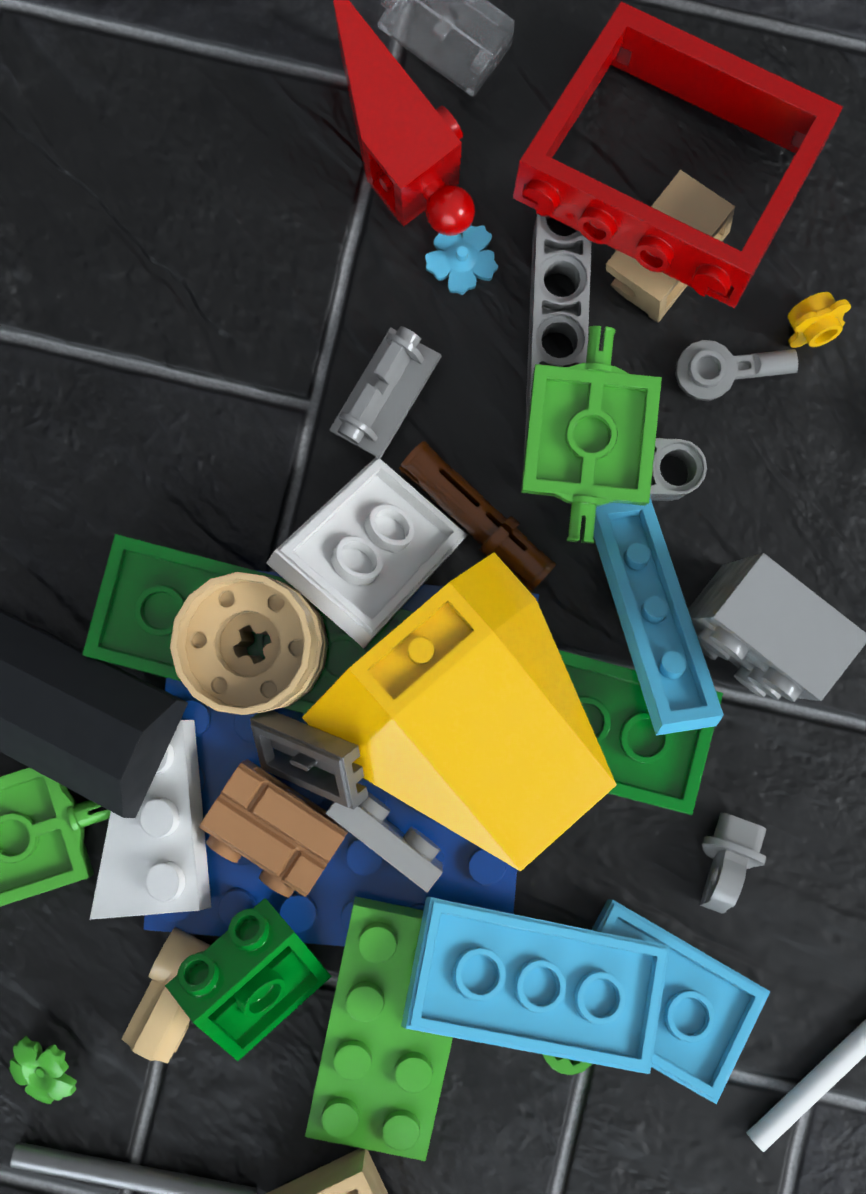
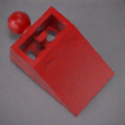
[333,0,475,236]

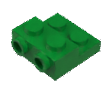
[165,898,332,1062]

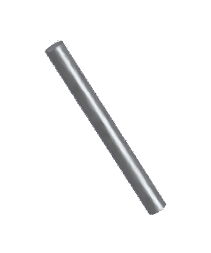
[10,1142,258,1194]

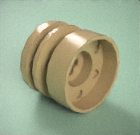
[170,572,328,715]

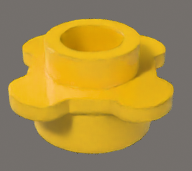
[787,292,851,348]

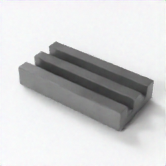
[250,710,368,810]

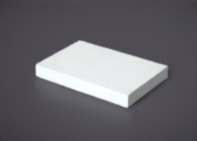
[267,457,467,648]

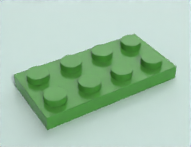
[305,896,453,1161]

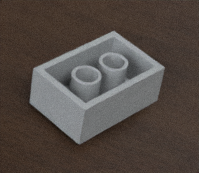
[688,553,866,702]

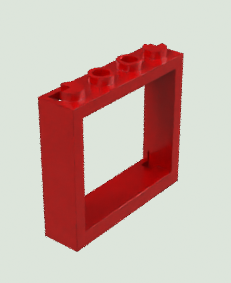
[513,1,843,308]

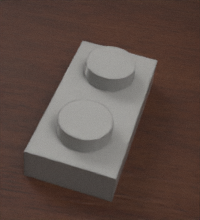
[326,791,443,893]

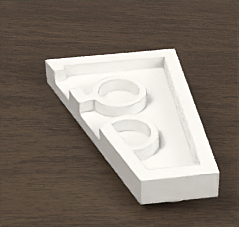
[89,720,211,920]

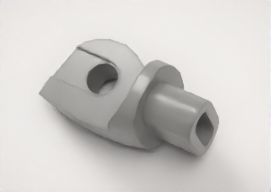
[700,813,767,914]

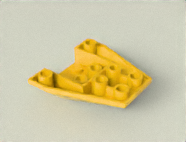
[302,552,617,871]

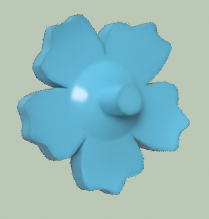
[425,225,498,295]

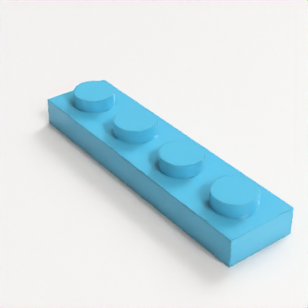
[594,498,724,736]

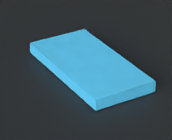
[401,897,670,1074]

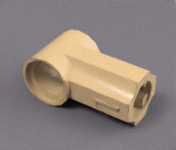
[121,927,211,1064]

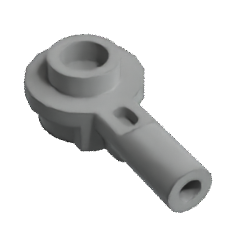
[675,340,798,401]

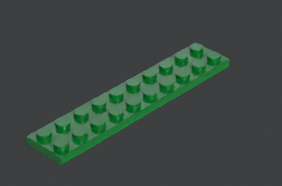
[82,534,723,815]

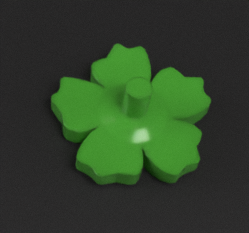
[9,1036,77,1104]

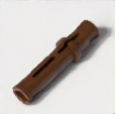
[398,441,557,593]

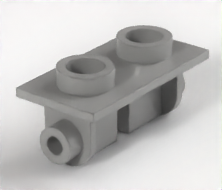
[329,326,442,459]

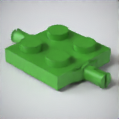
[521,326,662,543]
[0,767,111,907]

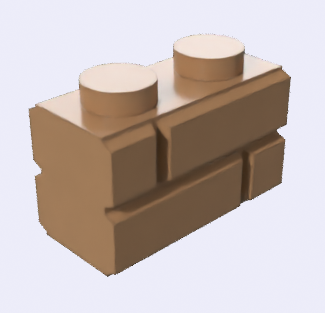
[199,759,348,898]

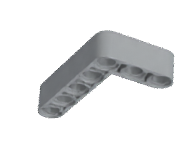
[524,214,707,501]

